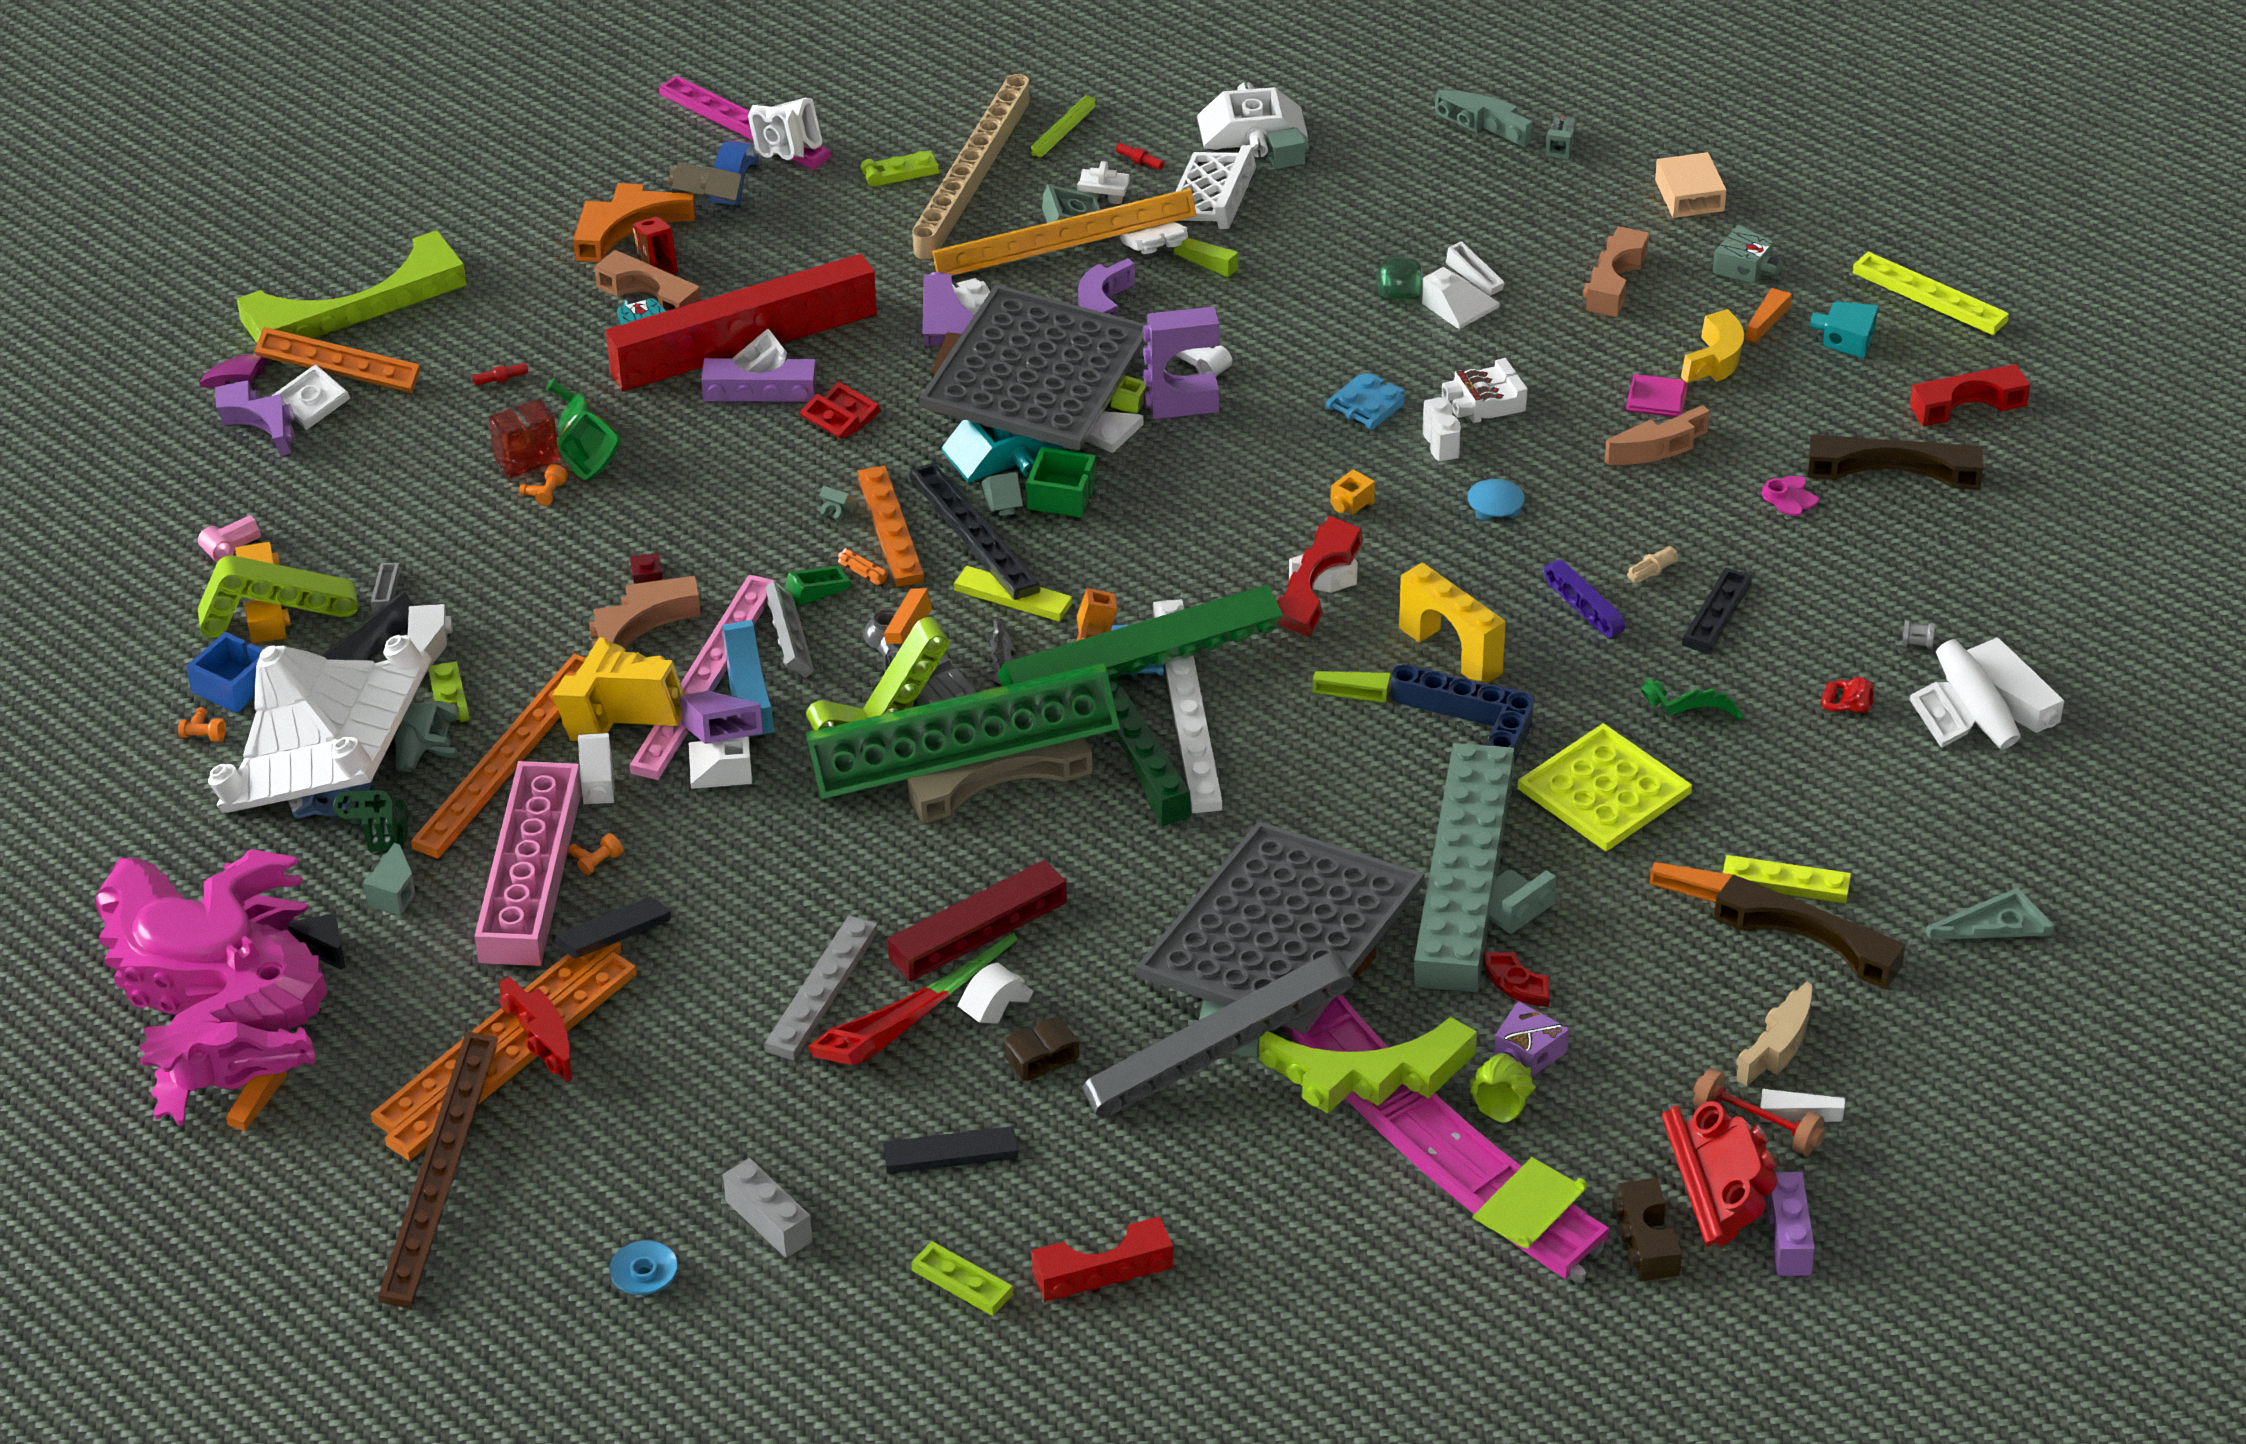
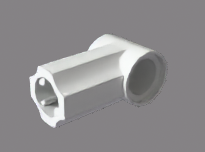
[1176,345,1233,377]

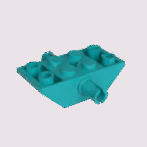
[942,420,1065,483]

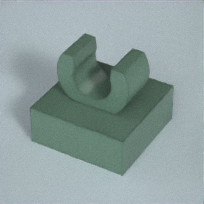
[819,486,857,522]

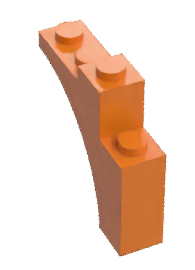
[573,183,696,262]

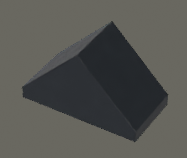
[287,913,345,970]

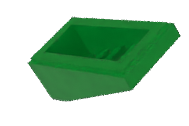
[784,565,852,606]

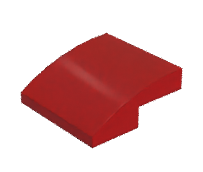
[799,381,881,439]

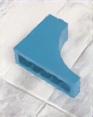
[722,620,774,737]

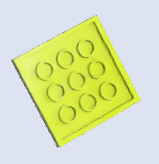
[1517,723,1692,852]

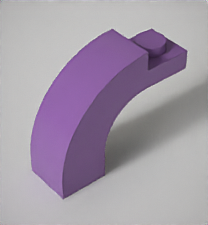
[1078,258,1135,317]

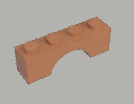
[1583,226,1649,317]
[594,250,701,311]

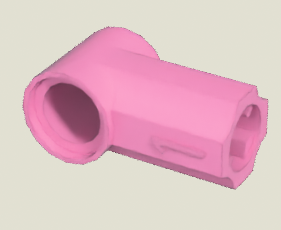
[198,515,261,562]

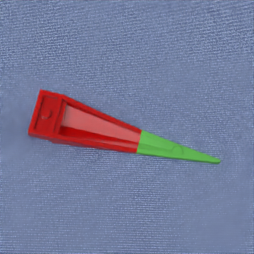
[808,933,1017,1065]

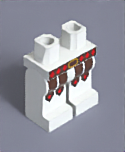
[1442,358,1528,423]

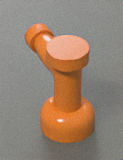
[519,464,568,506]
[178,707,226,743]
[568,833,624,876]

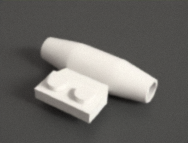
[1910,639,2021,750]

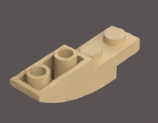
[1736,982,1812,1087]

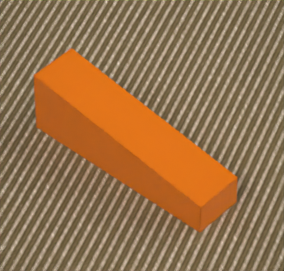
[1746,288,1792,343]
[884,588,932,644]
[1649,862,1732,903]
[226,1071,287,1131]

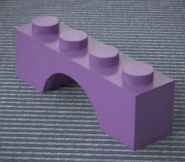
[701,358,817,402]

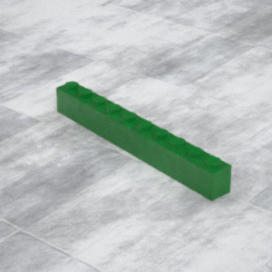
[997,584,1283,686]

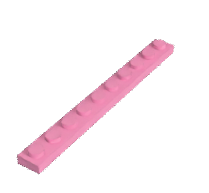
[630,575,776,780]

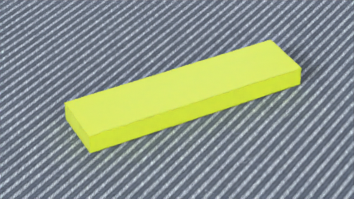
[954,565,1072,622]

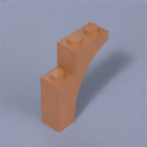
[589,576,701,648]

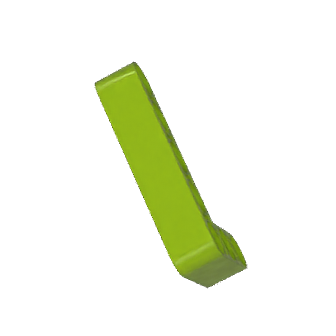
[198,555,358,638]
[806,617,949,731]

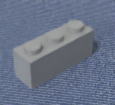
[723,1158,813,1258]

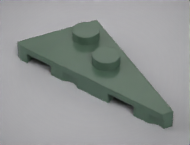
[1926,887,2054,940]

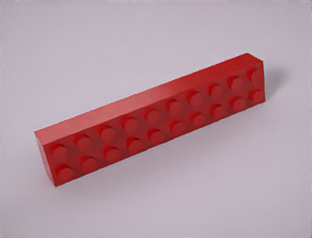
[605,253,877,392]

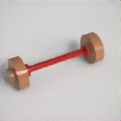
[1693,1068,1825,1156]

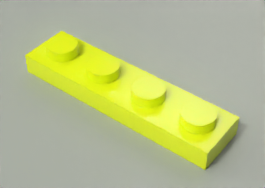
[1723,855,1851,904]

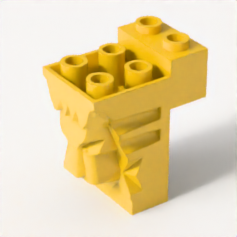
[553,637,685,741]

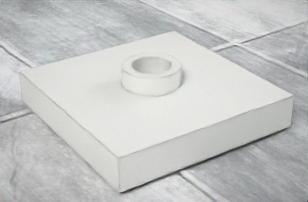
[272,364,350,430]

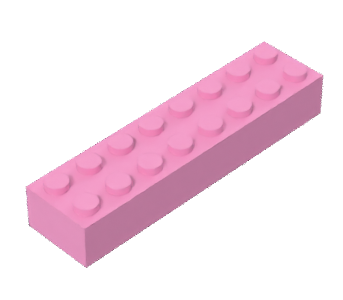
[474,761,582,966]

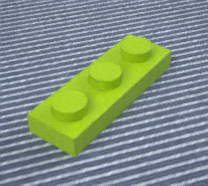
[911,1241,1013,1316]

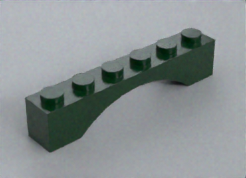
[1107,677,1190,826]

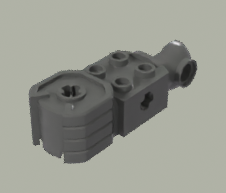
[863,608,977,708]

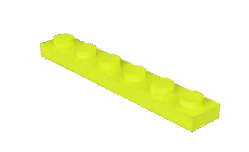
[1853,251,2009,335]

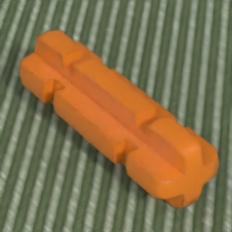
[838,548,887,585]

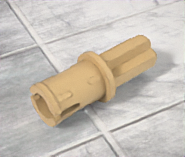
[1627,546,1678,584]

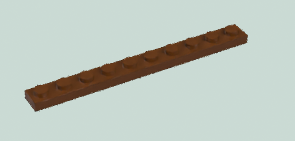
[378,1031,498,1309]

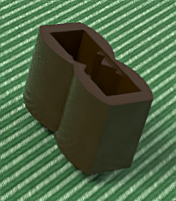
[1004,1017,1079,1081]

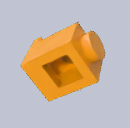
[1330,469,1375,515]

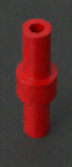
[1116,143,1165,170]
[472,363,529,386]

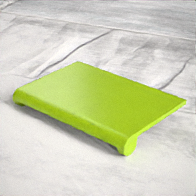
[1473,1157,1588,1249]

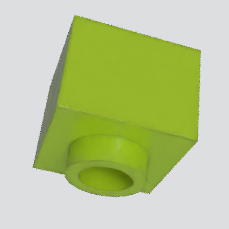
[1111,375,1148,414]

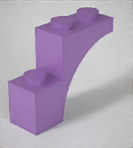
[215,380,295,456]

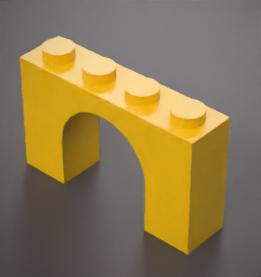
[1399,562,1506,683]

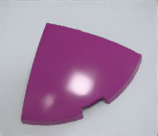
[199,353,269,388]

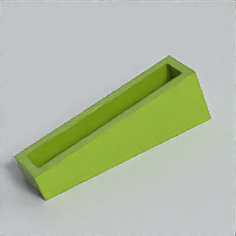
[1174,238,1238,278]
[1313,671,1391,703]

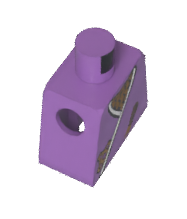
[1494,1001,1569,1076]

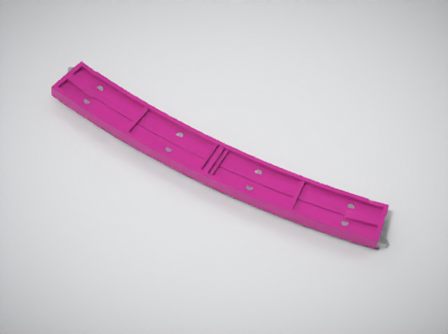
[1282,994,1609,1283]

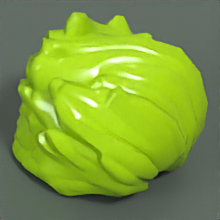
[1470,1053,1536,1123]

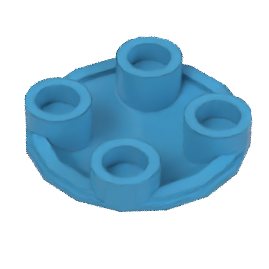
[1468,479,1524,520]

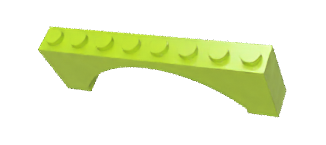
[236,230,466,343]

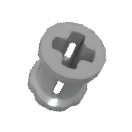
[1902,620,1935,650]

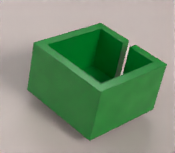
[1026,447,1097,517]

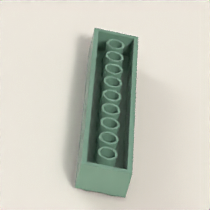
[1414,743,1514,993]

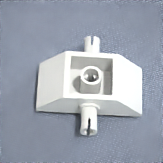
[1197,82,1308,157]

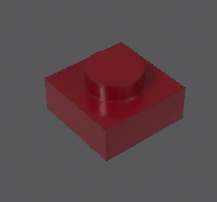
[630,553,663,584]

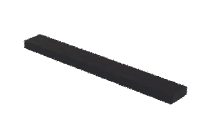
[909,463,1040,600]

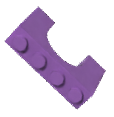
[1143,307,1219,419]

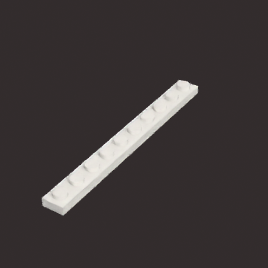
[1153,599,1222,813]

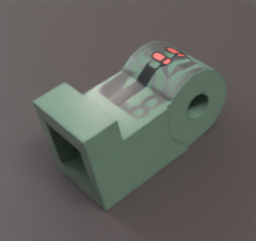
[1545,115,1577,159]

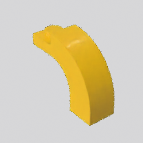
[1681,309,1744,383]

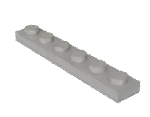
[764,915,878,1061]

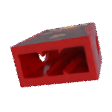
[633,217,678,275]

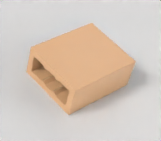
[1655,152,1726,218]

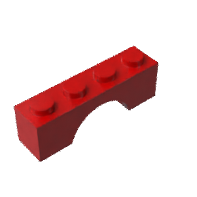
[1910,364,2030,427]
[1276,515,1363,637]
[1031,1216,1173,1302]

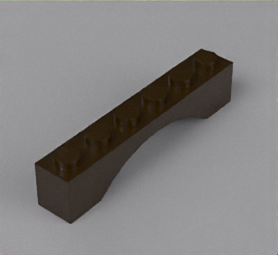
[1807,434,1983,490]
[1714,874,1906,990]

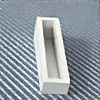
[1446,241,1505,296]
[1759,1089,1845,1122]

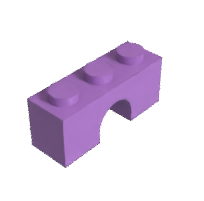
[1766,1172,1815,1276]

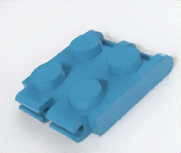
[1326,373,1406,430]

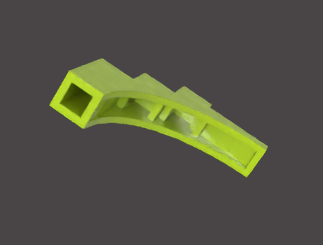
[1259,1017,1477,1113]

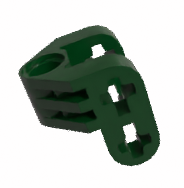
[333,790,408,853]

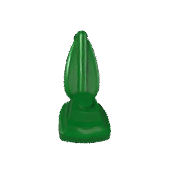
[546,378,622,481]

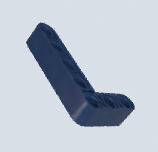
[1391,664,1534,764]

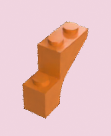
[1076,588,1117,641]

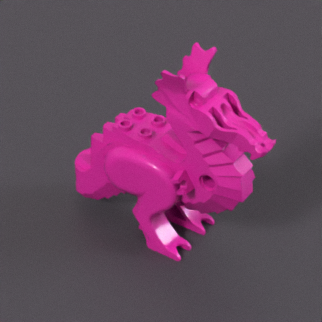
[95,849,327,1126]

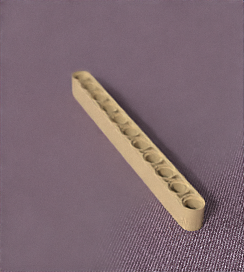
[912,74,1030,259]

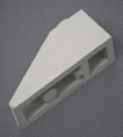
[408,604,453,674]

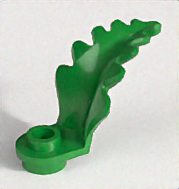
[1640,678,1744,721]

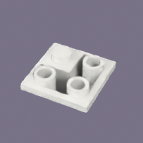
[689,736,752,789]

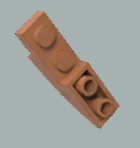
[1605,405,1710,465]

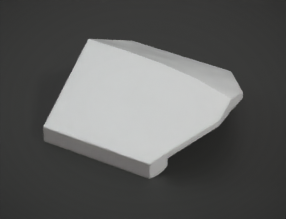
[732,329,787,373]

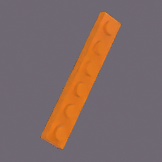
[254,327,421,393]
[857,465,924,588]

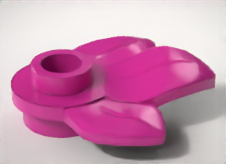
[1762,476,1819,516]

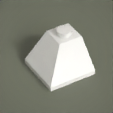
[1422,267,1500,329]

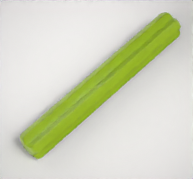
[1031,95,1096,158]

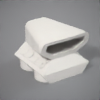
[748,98,822,160]

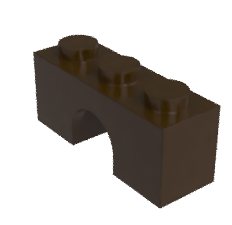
[1612,1178,1682,1281]

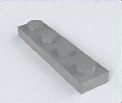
[765,581,815,678]

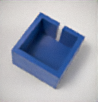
[186,632,264,713]

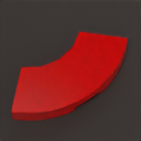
[1484,952,1550,1007]

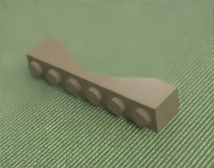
[908,737,1092,824]

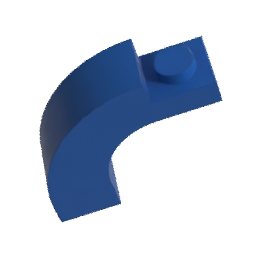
[709,140,759,205]

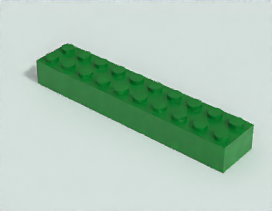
[806,663,1120,799]

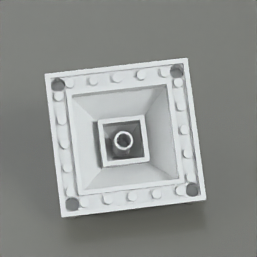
[208,635,432,814]

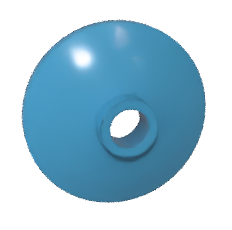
[609,1240,677,1295]

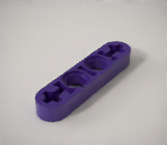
[1544,560,1625,638]

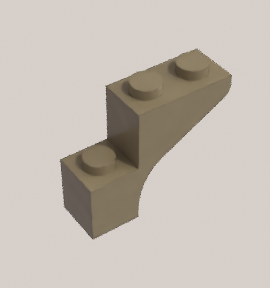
[667,162,742,202]

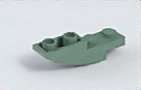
[1435,90,1532,147]

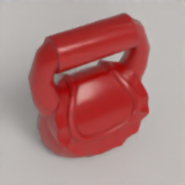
[1821,676,1874,713]

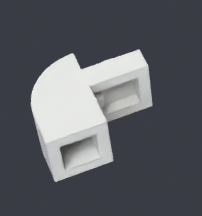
[958,963,1034,1023]

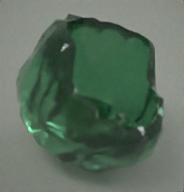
[1376,256,1424,299]

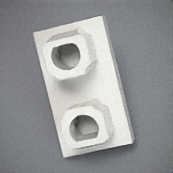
[1077,161,1130,204]

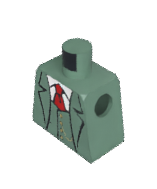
[1713,225,1783,283]

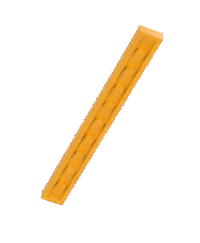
[932,189,1197,276]

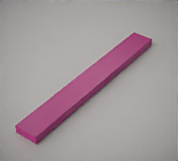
[659,75,831,170]

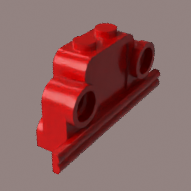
[1661,1101,1777,1247]

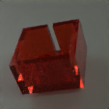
[488,398,560,479]

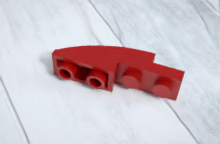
[499,976,572,1083]

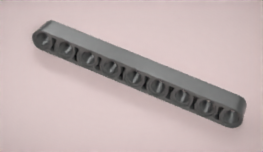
[1083,952,1354,1118]

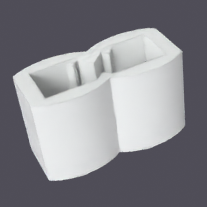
[1423,397,1461,461]

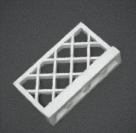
[1175,145,1256,229]

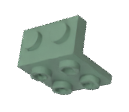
[1490,870,1556,934]

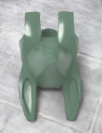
[394,701,459,773]

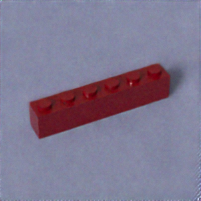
[887,860,1067,982]

